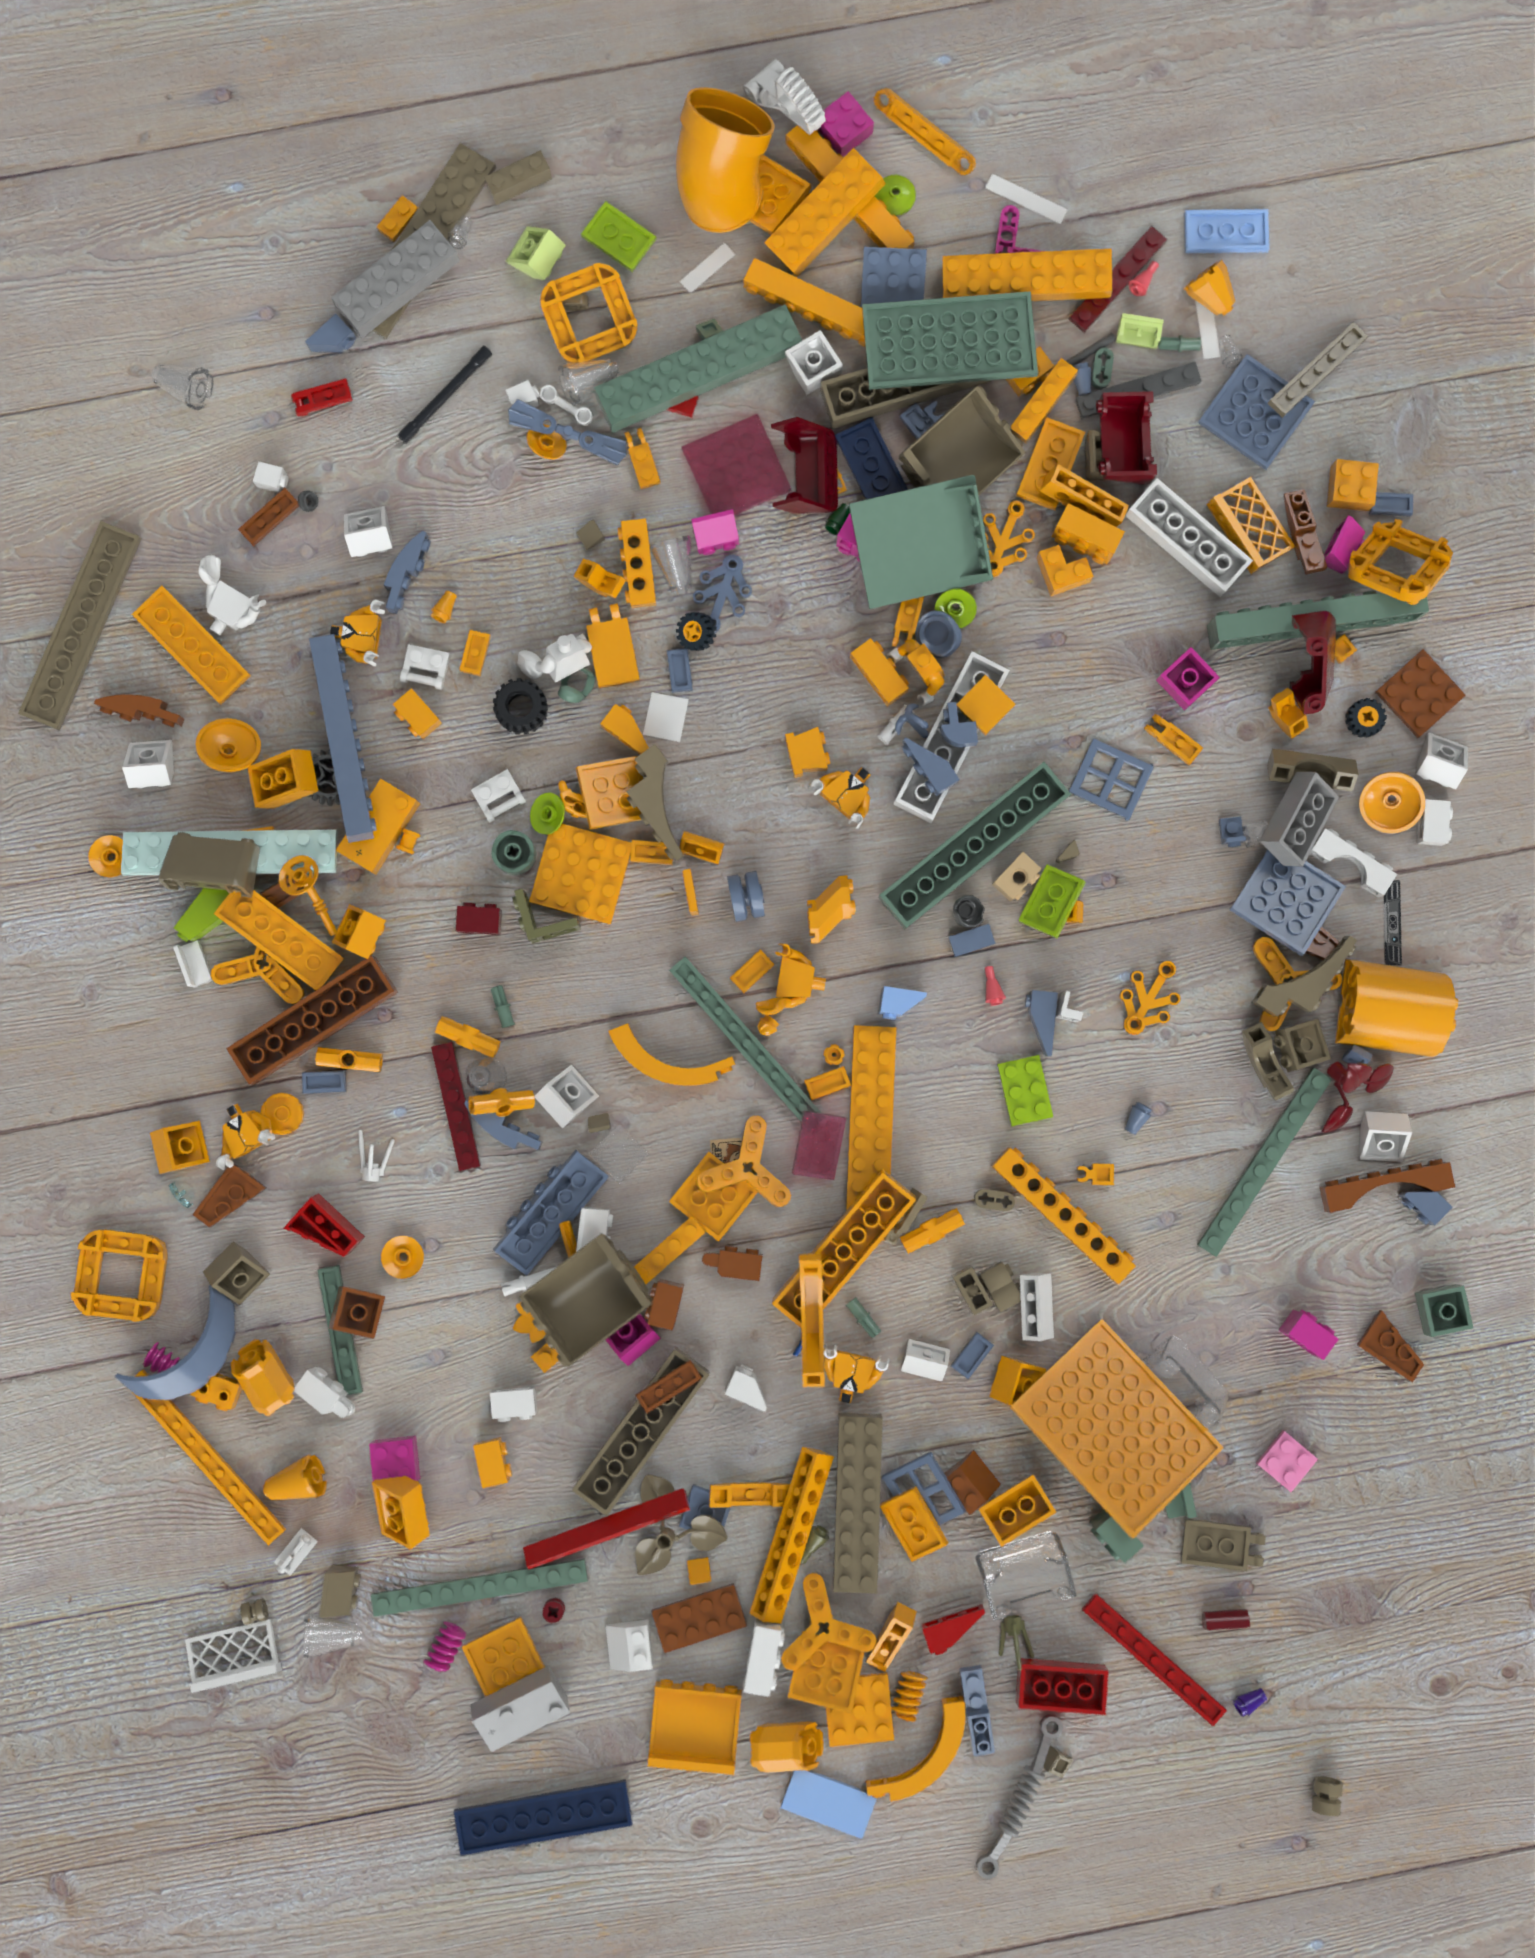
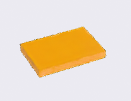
[880,1486,949,1562]

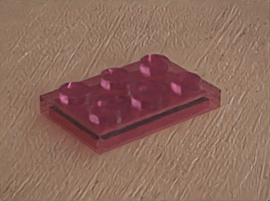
[791,1111,846,1180]

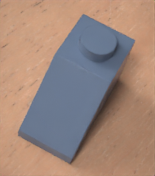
[305,314,356,353]

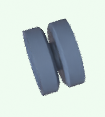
[727,871,765,922]

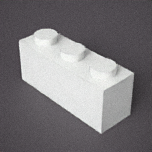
[1020,1273,1054,1341]

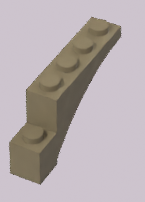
[626,744,685,861]
[1252,936,1357,1016]

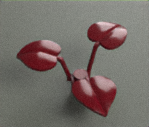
[1321,1061,1394,1133]

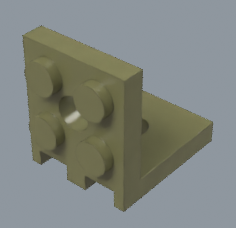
[512,889,581,944]

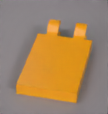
[586,603,640,688]

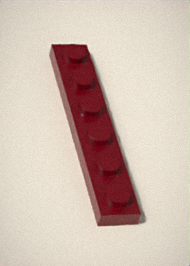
[1069,226,1167,333]
[431,1042,481,1171]

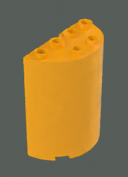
[1335,959,1459,1057]

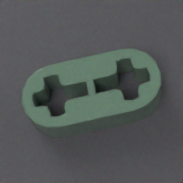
[1091,348,1114,390]

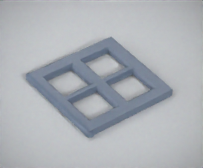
[1069,739,1154,821]
[882,1452,966,1525]

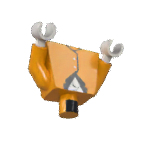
[330,600,385,666]
[887,639,945,706]
[808,767,871,829]
[216,1104,276,1170]
[824,1344,890,1403]

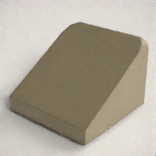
[576,519,605,550]
[1056,840,1080,863]
[588,1113,611,1133]
[1043,1746,1073,1779]

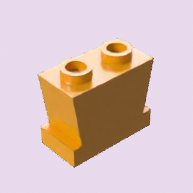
[785,727,831,778]

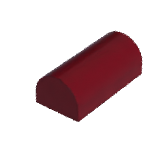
[1202,1609,1250,1631]

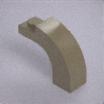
[1242,1022,1294,1101]

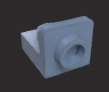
[1219,817,1246,848]

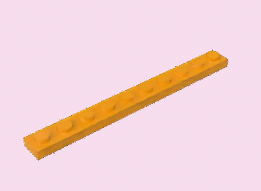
[531,1215,706,1373]
[130,1369,286,1546]

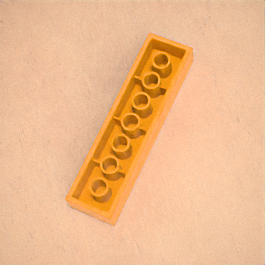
[942,248,1112,301]
[772,1169,916,1329]

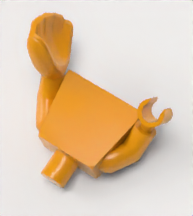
[756,943,826,1015]

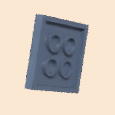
[861,247,927,308]

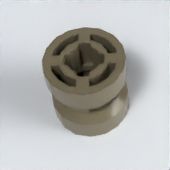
[240,1598,268,1625]

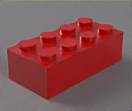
[1016,1658,1109,1715]

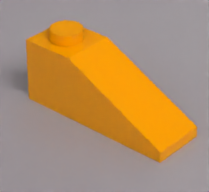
[600,704,649,755]
[866,1601,917,1672]

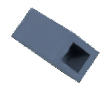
[1398,1191,1453,1226]

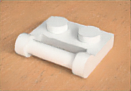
[400,644,450,690]
[471,769,526,823]

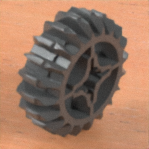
[311,749,340,806]

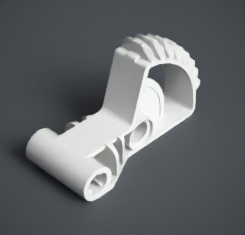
[743,59,826,135]

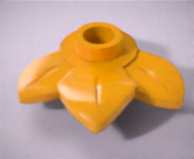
[513,1302,546,1343]

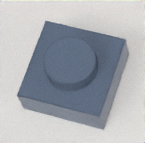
[1342,1044,1373,1064]

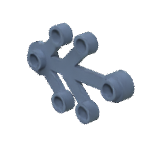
[693,555,752,633]

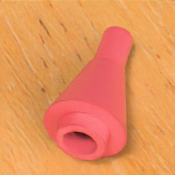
[1128,261,1159,296]
[985,966,1006,1006]

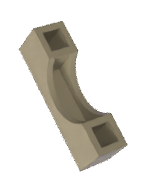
[1267,748,1359,792]

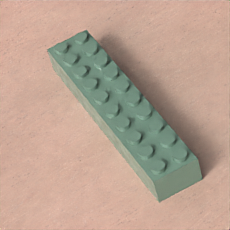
[594,304,803,433]
[1207,590,1429,650]
[878,762,1071,930]

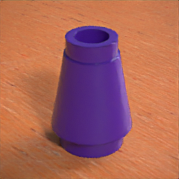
[1233,1688,1267,1717]

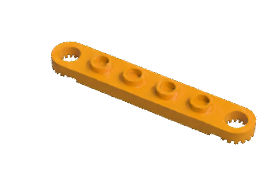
[873,88,976,175]

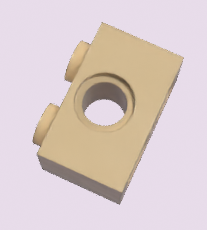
[992,852,1041,902]

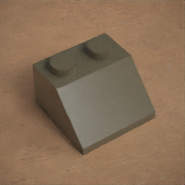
[203,1241,270,1305]
[319,1564,361,1618]

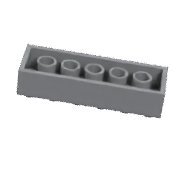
[331,220,460,338]

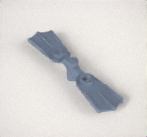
[508,399,627,465]

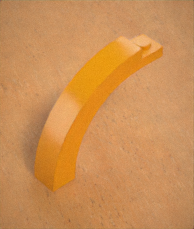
[608,1023,735,1086]
[799,1254,825,1387]
[866,1696,965,1802]

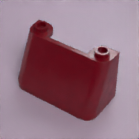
[1096,391,1157,484]
[1290,611,1336,715]

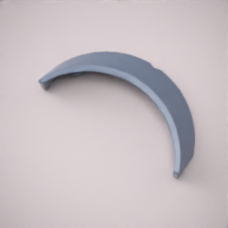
[114,1285,236,1400]

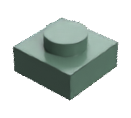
[696,318,723,340]

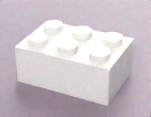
[744,1617,785,1697]

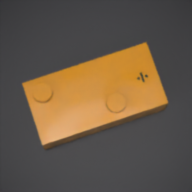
[336,778,420,875]

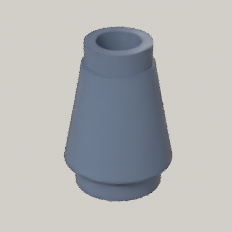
[1073,362,1091,395]
[1125,1102,1152,1135]

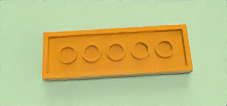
[131,586,251,705]
[214,890,344,991]

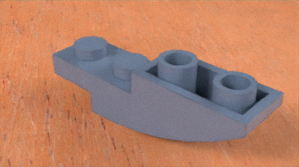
[384,531,431,614]
[464,1100,543,1150]
[960,1665,995,1757]

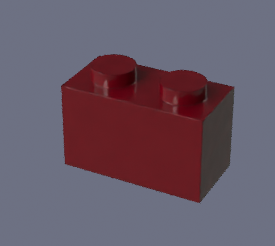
[456,902,502,935]

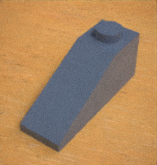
[1025,990,1058,1057]

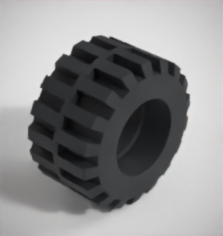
[493,678,548,735]

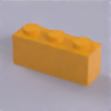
[850,638,909,707]

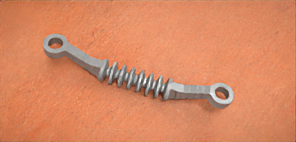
[977,1714,1063,1879]

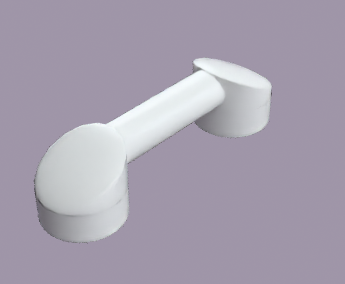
[540,385,593,426]

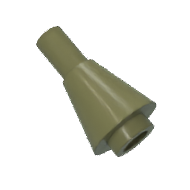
[801,1525,830,1564]

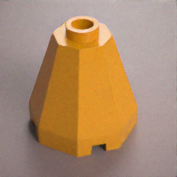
[1184,260,1236,316]

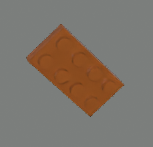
[651,1583,747,1653]

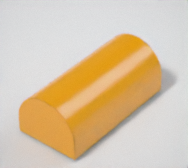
[679,831,725,864]

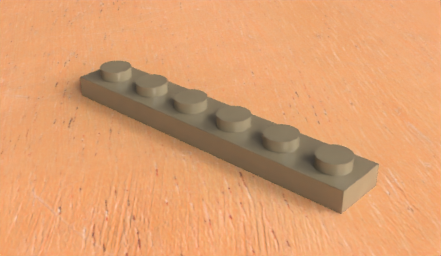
[1268,322,1368,418]

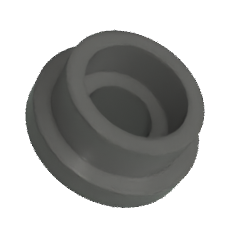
[298,490,319,512]

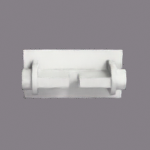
[274,1528,318,1576]

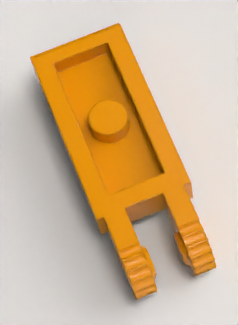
[625,428,661,489]
[892,596,924,647]
[1144,714,1203,765]

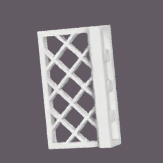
[185,1619,282,1693]

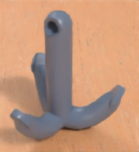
[895,703,929,738]

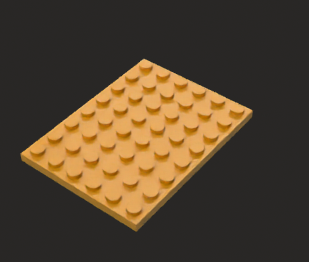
[1010,1319,1224,1539]

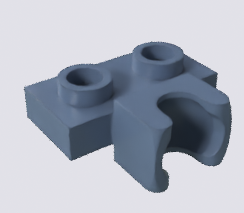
[899,401,945,439]

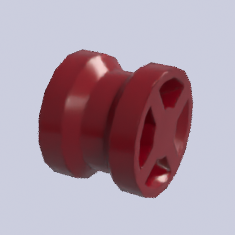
[542,1598,565,1623]

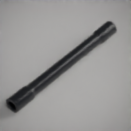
[397,345,493,444]

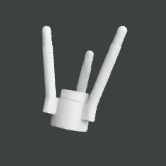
[358,1130,395,1182]

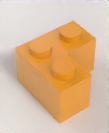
[1036,545,1094,596]

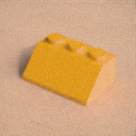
[978,1474,1057,1547]
[372,1476,430,1550]

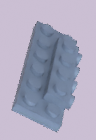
[493,1150,609,1276]

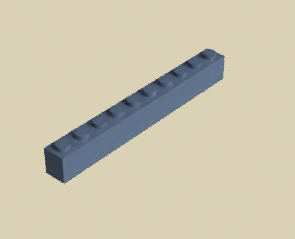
[309,634,377,843]

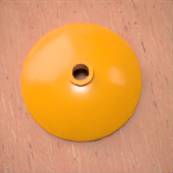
[196,718,261,772]
[1359,772,1425,833]

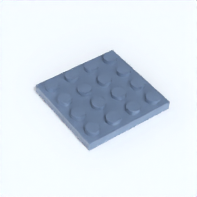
[1198,354,1315,470]
[1230,850,1346,956]

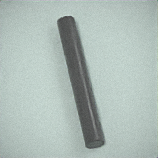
[1066,333,1116,366]

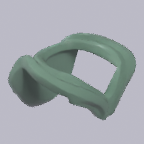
[558,668,595,703]

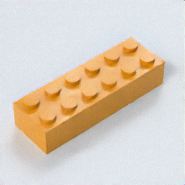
[764,148,886,277]

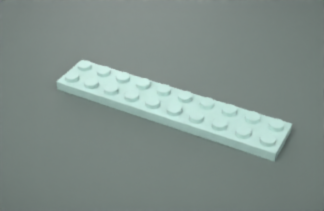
[121,830,338,876]

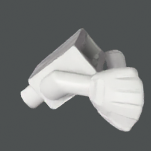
[198,555,266,636]
[517,633,592,683]

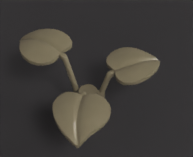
[635,1474,727,1575]

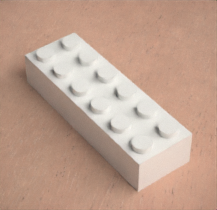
[1125,478,1253,597]

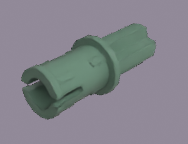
[1158,335,1201,352]
[491,985,515,1028]
[845,1297,881,1338]

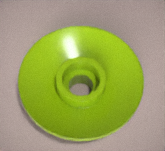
[875,175,916,216]
[935,589,977,628]
[530,793,565,835]

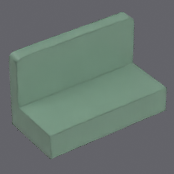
[1165,1483,1197,1519]

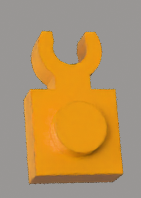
[1076,1163,1114,1185]

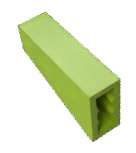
[173,888,229,942]

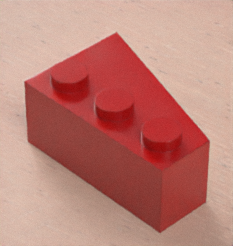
[283,1193,365,1257]

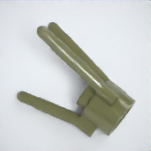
[999,1615,1034,1671]

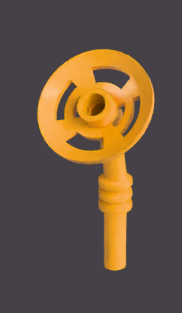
[279,855,337,936]

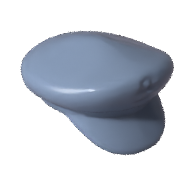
[915,610,962,658]

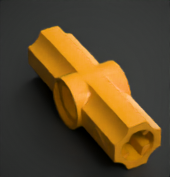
[435,1016,501,1058]
[315,1047,383,1072]
[468,1088,535,1117]
[900,1208,965,1254]

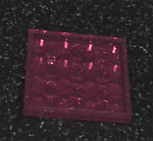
[681,414,791,516]

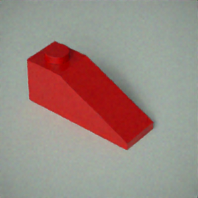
[921,1604,985,1655]

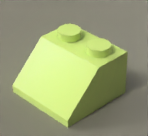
[506,226,566,280]

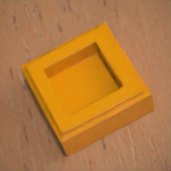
[1335,634,1357,664]

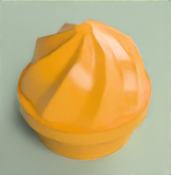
[758,1015,779,1036]

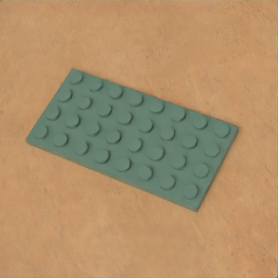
[862,291,1038,390]

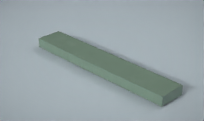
[317,1265,363,1395]

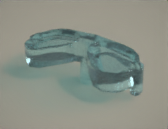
[169,1182,193,1208]

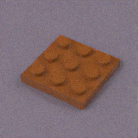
[1375,649,1466,738]

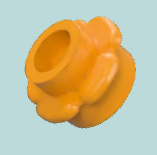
[824,1044,845,1065]

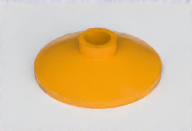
[526,424,567,460]
[88,835,123,878]
[381,1236,424,1279]

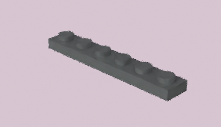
[1075,361,1202,419]

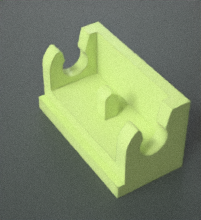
[1116,313,1164,349]

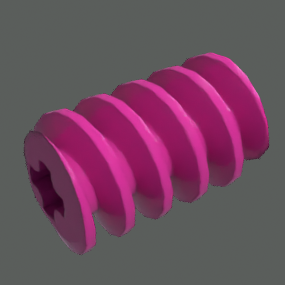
[143,1342,180,1373]
[423,1621,466,1672]

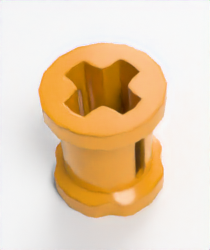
[396,828,421,855]

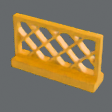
[1206,477,1296,574]

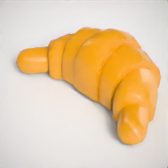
[558,780,587,818]

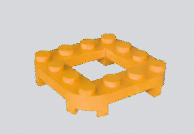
[540,263,638,364]
[1348,519,1453,605]
[71,1229,168,1322]

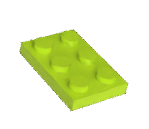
[581,201,656,272]
[1018,864,1086,939]
[997,1055,1053,1126]

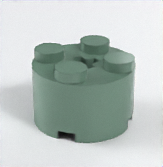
[491,830,536,875]

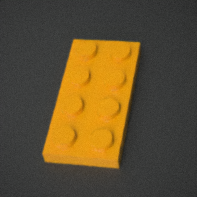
[1016,417,1085,511]

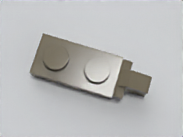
[884,1188,927,1246]

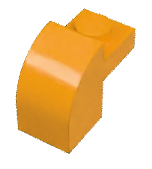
[573,558,626,599]
[1268,687,1309,739]

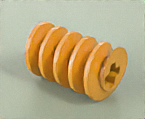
[891,1671,928,1722]

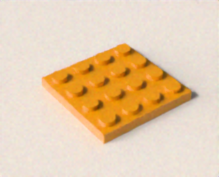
[529,824,631,925]

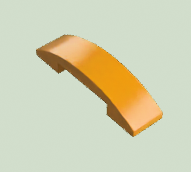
[709,1482,790,1508]

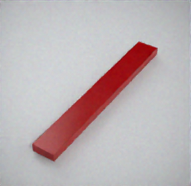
[523,1488,690,1570]
[1082,1593,1227,1727]

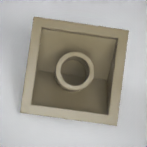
[1084,430,1106,481]

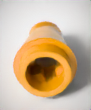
[431,590,457,624]

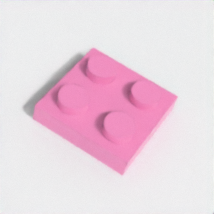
[1256,1430,1318,1492]

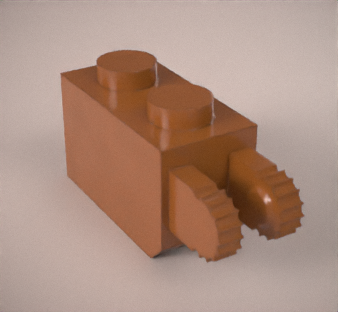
[702,1246,763,1281]

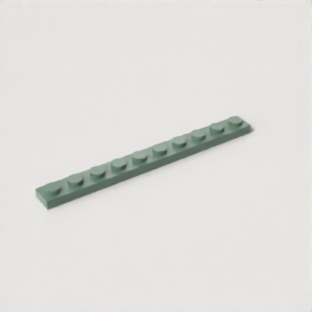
[669,957,825,1131]
[1197,1068,1332,1257]
[371,1558,588,1617]

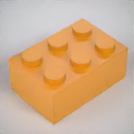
[1051,503,1125,564]
[248,749,319,809]

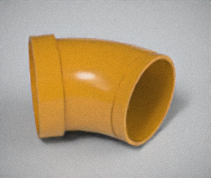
[676,87,775,233]

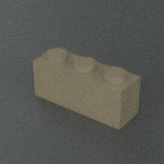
[484,150,552,205]

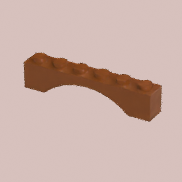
[1319,1159,1455,1213]

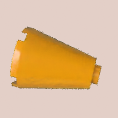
[263,1454,327,1500]

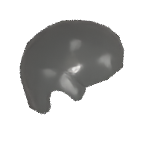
[953,895,985,927]

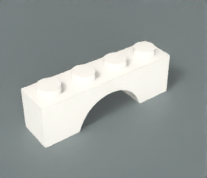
[1310,829,1397,898]

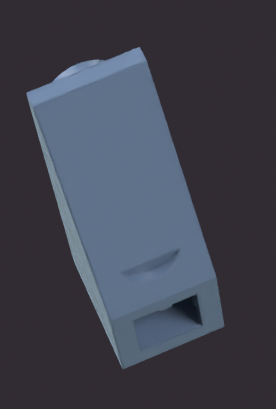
[901,738,960,796]

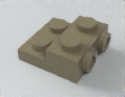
[1274,1019,1331,1072]

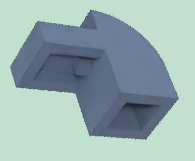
[940,702,978,747]

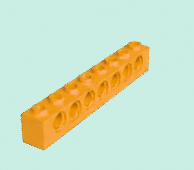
[991,1147,1136,1285]
[749,1447,834,1623]

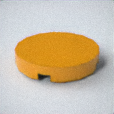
[260,1093,304,1135]

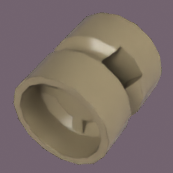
[1312,1776,1343,1816]

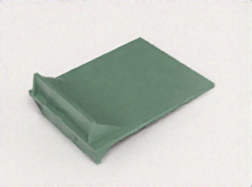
[849,475,993,609]

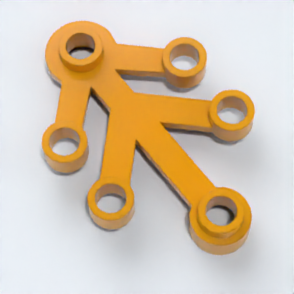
[983,501,1035,577]
[1119,961,1181,1035]

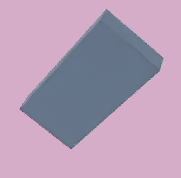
[1369,492,1414,517]
[667,648,693,693]
[948,924,996,957]
[302,1070,347,1094]
[951,1332,994,1379]

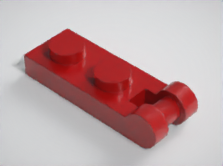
[291,378,353,417]

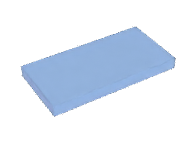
[1184,209,1269,253]
[781,1770,877,1839]

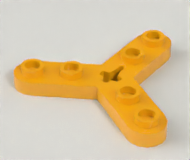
[1253,937,1342,1032]
[211,946,305,1004]
[696,1116,791,1207]
[781,1573,876,1670]

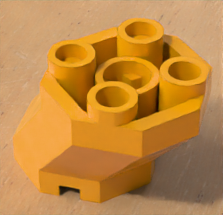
[807,875,856,944]
[231,1339,295,1416]
[750,1721,824,1772]

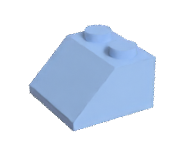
[878,986,927,1020]

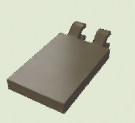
[1181,1518,1266,1571]

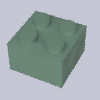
[1415,1284,1474,1337]
[1090,1509,1144,1564]

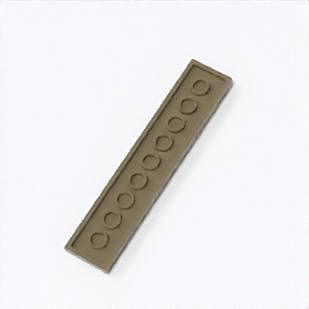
[372,143,496,339]
[18,521,142,731]

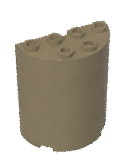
[899,386,1026,495]
[519,1233,653,1367]

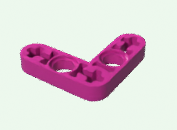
[995,205,1042,254]

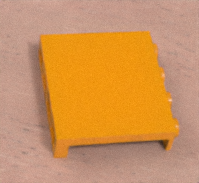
[647,1679,742,1775]

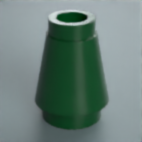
[825,503,850,536]

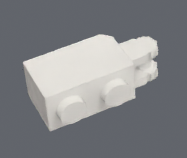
[294,1367,355,1418]

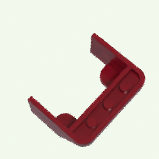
[771,417,838,514]

